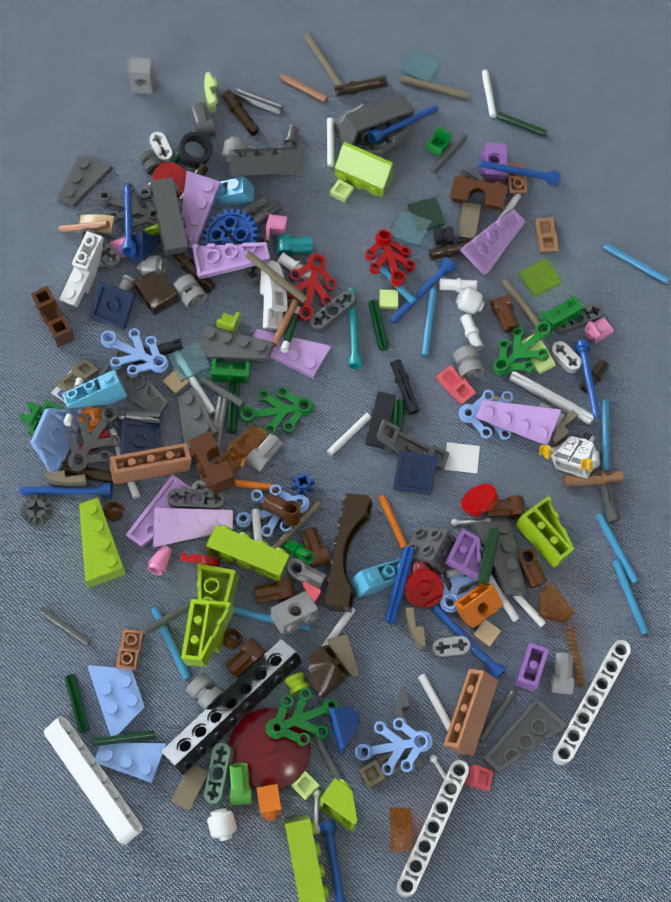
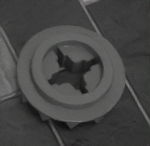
[21,495,53,525]

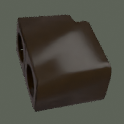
[134,271,179,316]
[308,645,352,698]

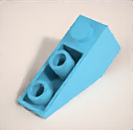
[213,176,254,206]
[62,370,127,408]
[350,558,413,598]

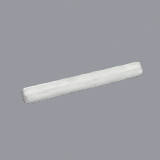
[509,371,594,425]

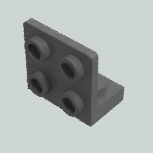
[408,527,456,575]

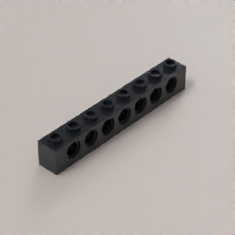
[161,639,302,776]

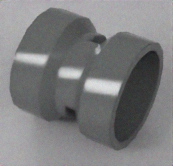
[139,150,161,175]

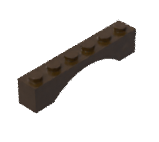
[323,493,373,613]

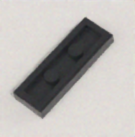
[365,391,396,449]

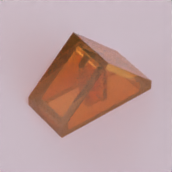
[538,582,575,623]
[390,808,412,851]

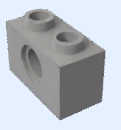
[128,57,157,94]
[270,591,318,636]

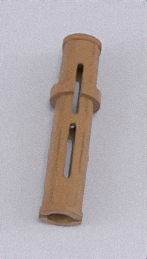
[564,470,624,488]

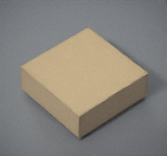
[163,369,190,396]
[473,619,501,648]

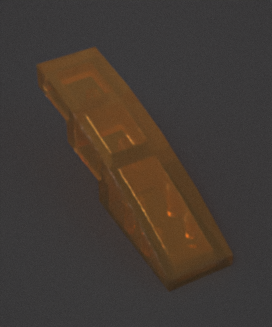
[202,424,268,481]

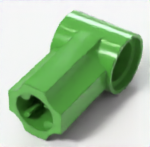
[230,762,252,806]

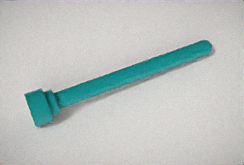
[348,287,363,369]

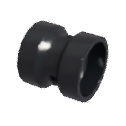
[434,226,454,245]

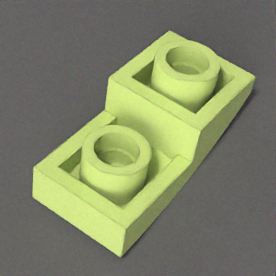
[204,72,218,113]
[521,333,556,374]

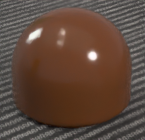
[104,502,124,521]
[223,628,243,649]

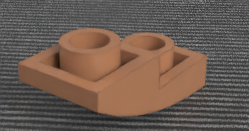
[506,162,527,194]
[116,629,144,671]

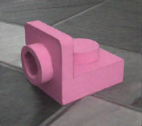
[585,317,614,344]

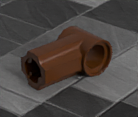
[490,295,519,333]
[262,494,300,526]
[486,495,525,519]
[301,527,330,568]
[518,547,547,589]
[254,577,296,605]
[225,638,266,679]

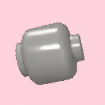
[222,136,247,163]
[138,255,167,276]

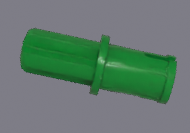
[284,540,315,564]

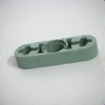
[204,743,233,804]

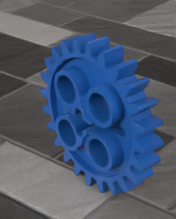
[201,208,260,246]

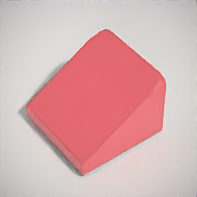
[302,581,321,605]
[465,765,494,791]

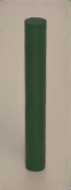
[497,112,548,137]
[92,730,155,747]

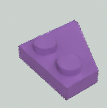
[445,528,481,581]

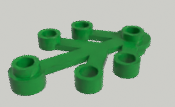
[493,322,552,376]
[240,387,314,437]
[266,688,339,747]

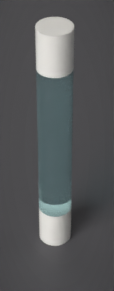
[64,378,84,426]

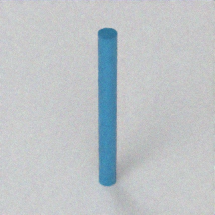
[603,243,670,285]
[369,254,417,304]
[421,288,437,358]
[602,400,610,472]
[595,513,639,584]
[612,560,649,635]
[151,606,191,681]
[233,606,311,632]

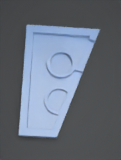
[95,743,167,784]

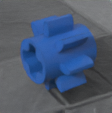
[291,472,315,497]

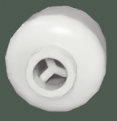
[456,288,485,315]
[207,808,237,841]

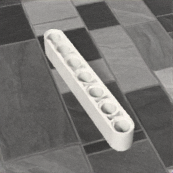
[553,640,631,766]
[44,716,143,845]
[396,760,469,898]

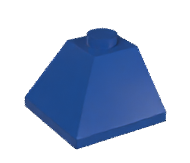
[329,706,361,756]

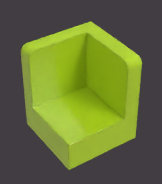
[216,311,241,332]

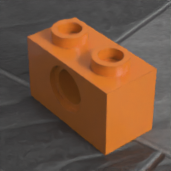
[454,584,504,628]
[256,784,282,821]

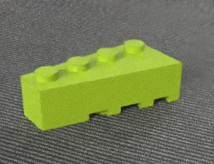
[79,497,126,588]
[206,525,289,581]
[197,563,239,653]
[284,815,329,902]

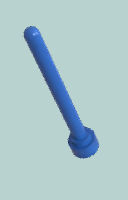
[368,105,439,145]
[478,160,561,185]
[121,184,136,257]
[390,258,456,323]
[574,339,600,419]
[19,483,113,498]
[432,605,507,679]
[319,820,345,902]

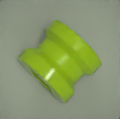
[285,672,309,696]

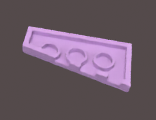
[181,171,221,250]
[460,209,525,275]
[192,242,271,279]
[252,329,331,379]
[476,400,562,445]
[125,474,202,548]
[153,508,233,547]

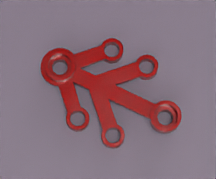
[365,230,416,287]
[286,253,337,321]

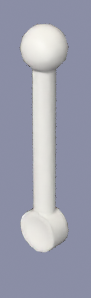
[451,518,491,526]
[430,755,456,793]
[313,789,321,834]

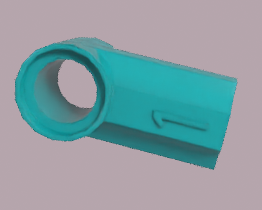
[277,234,313,257]

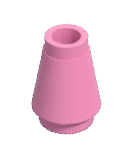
[148,545,172,576]

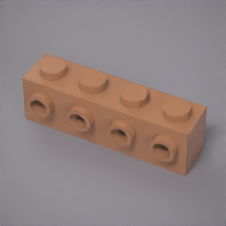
[110,443,191,485]
[443,669,499,757]

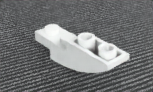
[59,231,104,307]
[260,261,287,331]

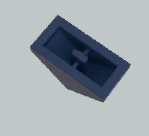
[130,232,161,264]

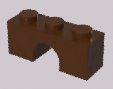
[450,175,508,212]
[31,285,75,348]
[188,431,236,495]

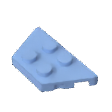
[30,408,82,473]
[87,665,145,736]

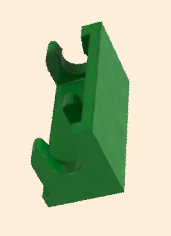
[539,295,584,331]
[211,359,251,384]

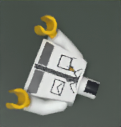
[539,433,600,479]

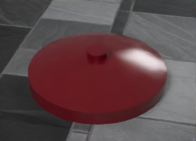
[229,708,311,791]

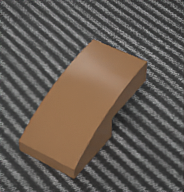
[534,217,559,253]

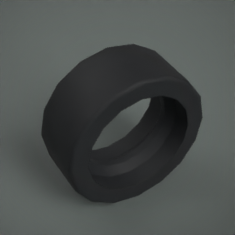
[178,132,213,168]

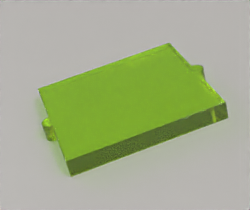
[518,258,562,297]

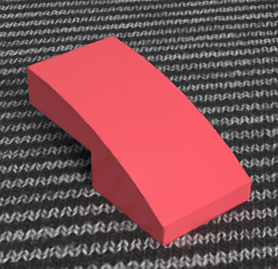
[435,365,476,404]

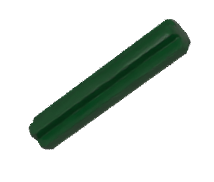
[368,299,389,351]
[226,380,240,434]
[391,399,405,453]
[477,528,501,585]
[64,674,90,734]

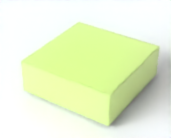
[330,179,354,203]
[379,290,398,310]
[291,771,320,801]

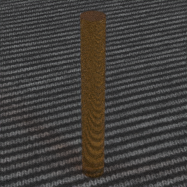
[566,626,586,687]

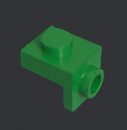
[424,126,453,156]

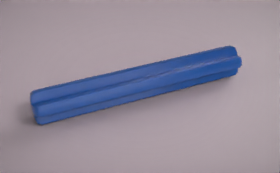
[385,546,415,624]

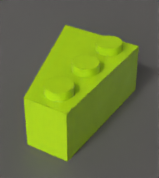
[515,496,575,569]
[181,599,235,667]

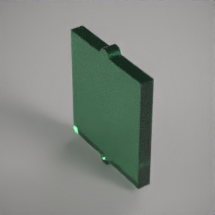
[408,197,445,232]

